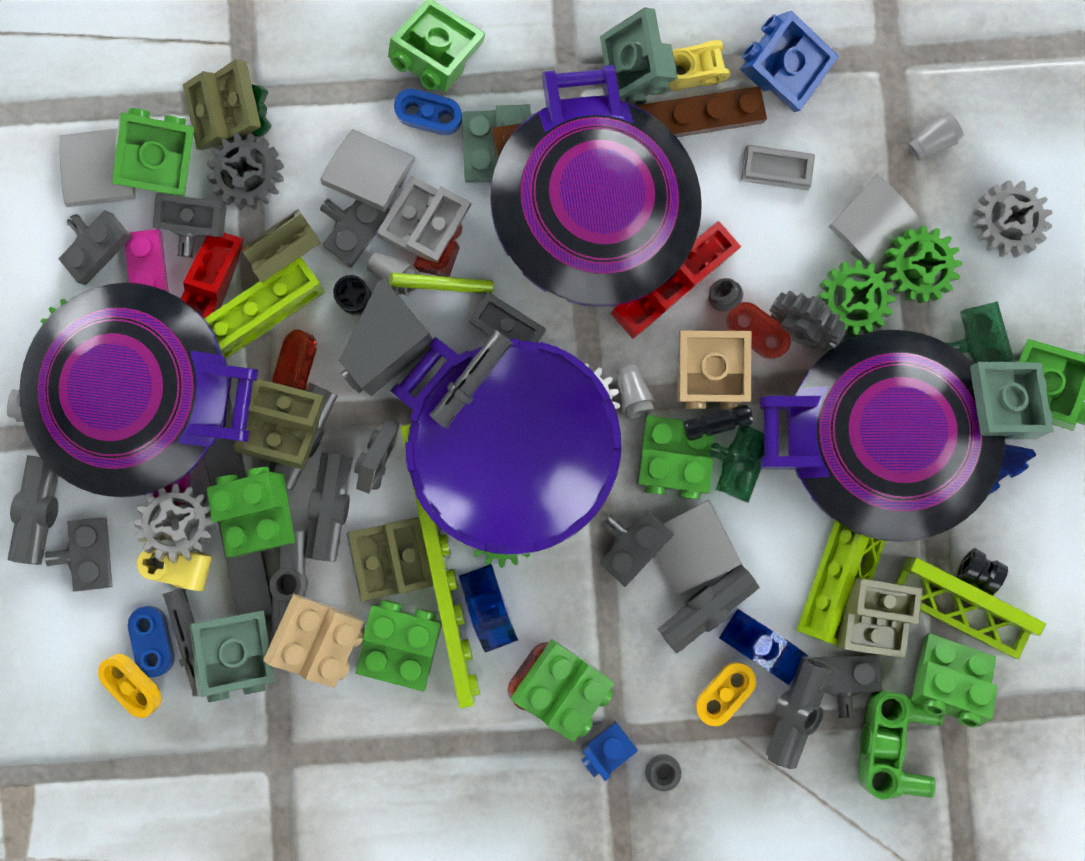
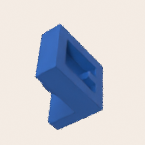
[581,720,638,781]

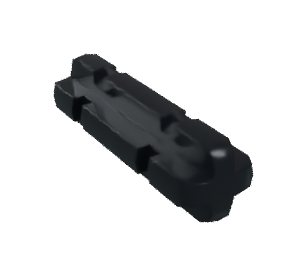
[683,405,753,441]

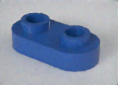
[394,89,462,135]
[127,606,175,677]

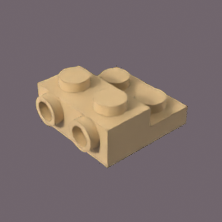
[677,330,752,410]
[263,593,364,688]

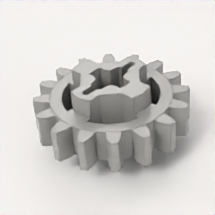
[972,180,1053,258]
[133,484,216,564]

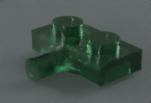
[947,301,1015,364]
[708,426,764,503]

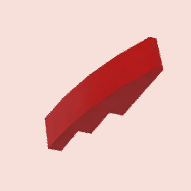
[610,221,742,339]
[180,232,244,318]

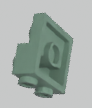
[600,7,678,106]
[462,104,534,183]
[970,362,1053,439]
[189,610,275,702]

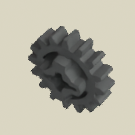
[207,133,284,210]
[769,291,847,350]

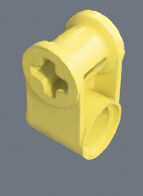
[669,40,731,91]
[137,549,212,591]

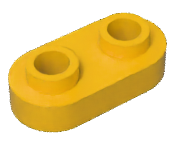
[98,653,162,718]
[695,662,756,726]

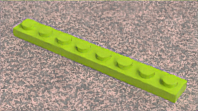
[401,425,480,709]

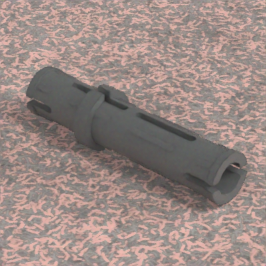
[429,329,514,429]
[162,588,198,697]

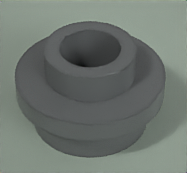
[709,278,744,312]
[645,754,682,791]

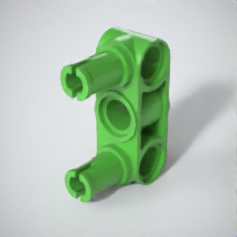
[858,689,944,800]

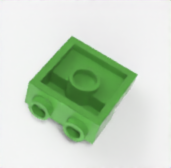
[388,0,485,93]
[111,108,194,197]
[1019,339,1085,431]
[637,415,715,500]
[207,467,295,558]
[355,599,442,692]
[911,633,997,727]
[511,639,614,742]

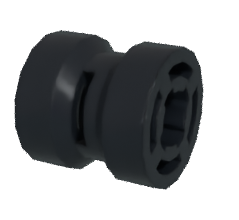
[333,275,372,315]
[957,548,1008,596]

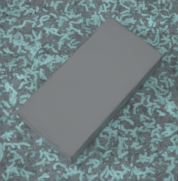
[741,145,815,191]

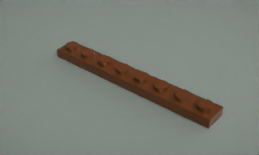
[491,86,767,160]

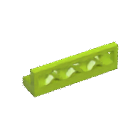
[204,257,325,360]
[796,520,886,646]
[894,557,1047,660]

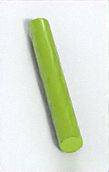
[389,273,494,294]

